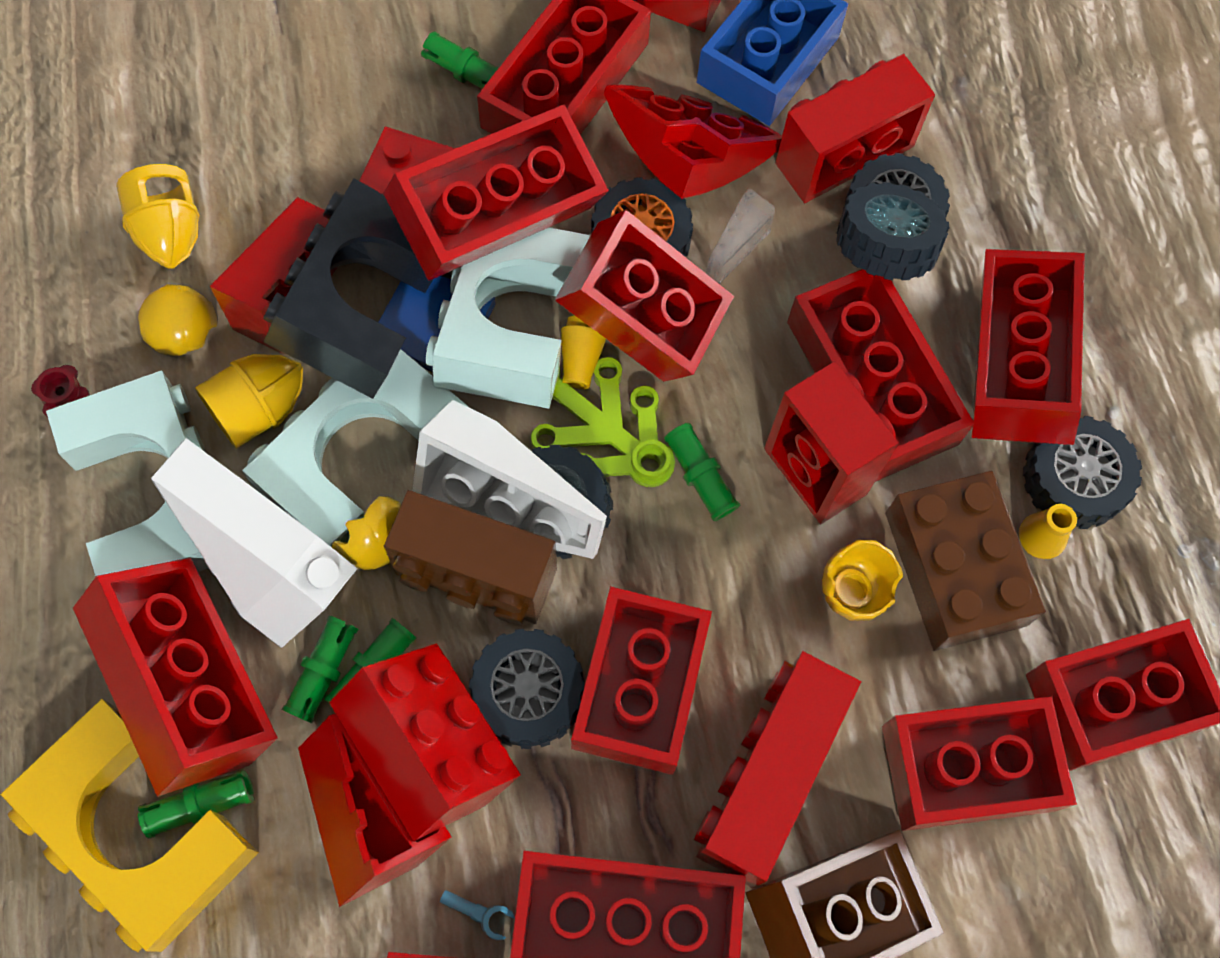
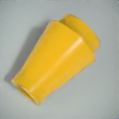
[561,316,606,389]
[1019,504,1077,559]

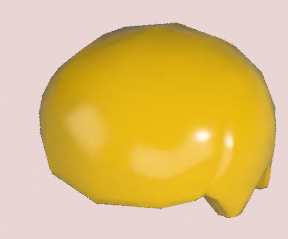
[138,284,218,356]
[332,496,401,570]
[822,540,903,621]

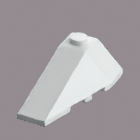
[412,400,607,559]
[151,438,357,648]

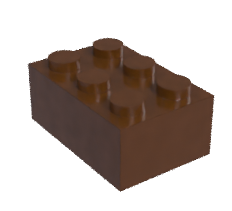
[885,471,1046,651]
[384,490,557,626]

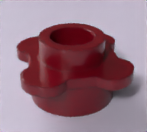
[31,365,90,417]

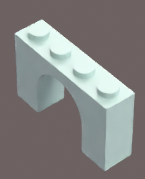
[426,228,590,409]
[242,349,468,547]
[46,370,208,576]

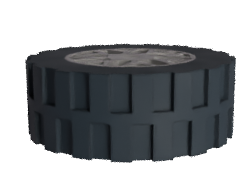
[1022,416,1142,529]

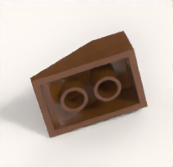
[745,829,944,958]

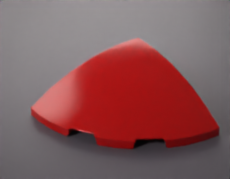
[604,85,782,199]

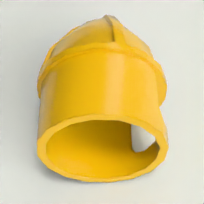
[116,164,200,269]
[195,354,303,449]

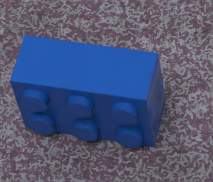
[696,0,849,127]

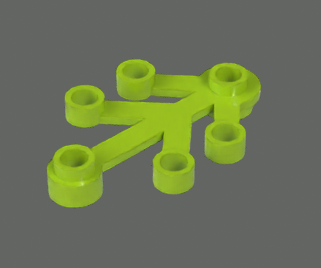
[531,357,675,487]

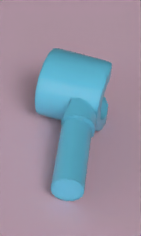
[440,890,515,940]

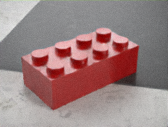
[477,0,651,135]
[383,104,609,281]
[972,249,1085,445]
[787,269,975,482]
[73,558,278,797]
[693,651,862,888]
[510,851,746,958]

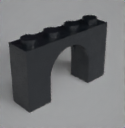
[263,178,433,399]

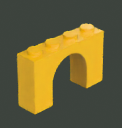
[0,699,259,952]

